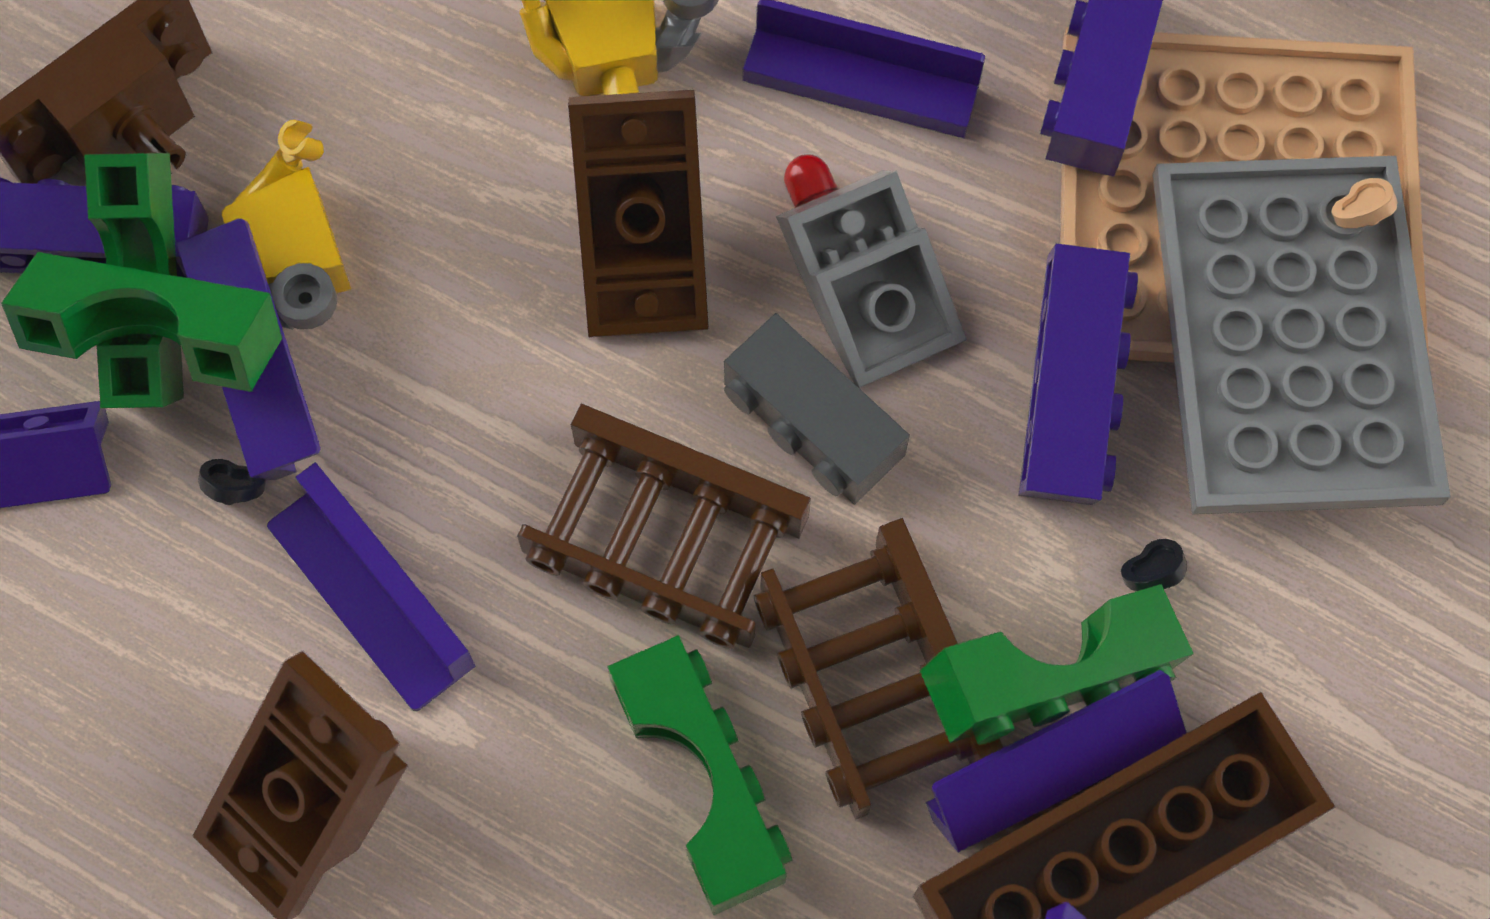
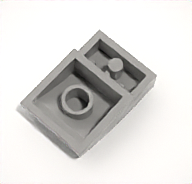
[776,170,967,388]

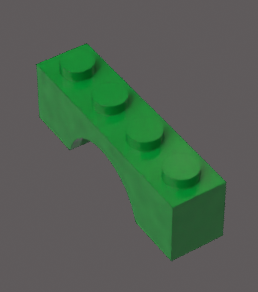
[84,153,184,408]
[1,252,282,392]
[920,584,1194,745]
[607,635,793,916]

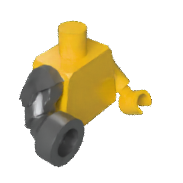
[519,0,718,96]
[221,120,352,330]

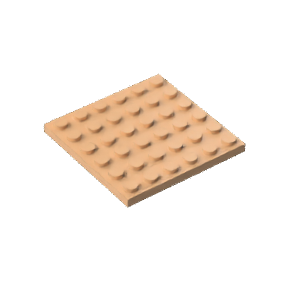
[1060,27,1429,363]

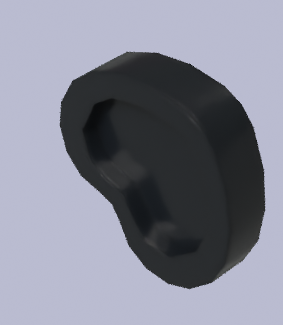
[198,459,266,505]
[1121,539,1187,591]

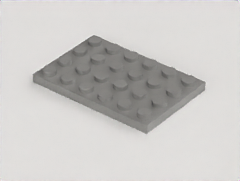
[1153,156,1450,515]

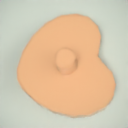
[1331,178,1397,228]

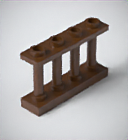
[517,403,811,649]
[753,518,1004,820]

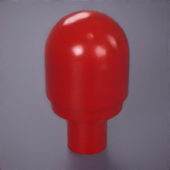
[784,154,838,208]

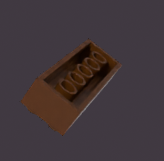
[913,692,1335,919]

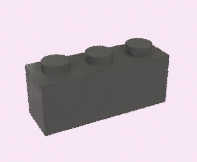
[724,313,910,505]

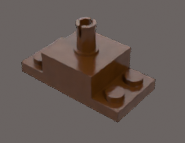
[0,0,212,184]
[568,89,709,337]
[192,651,408,919]

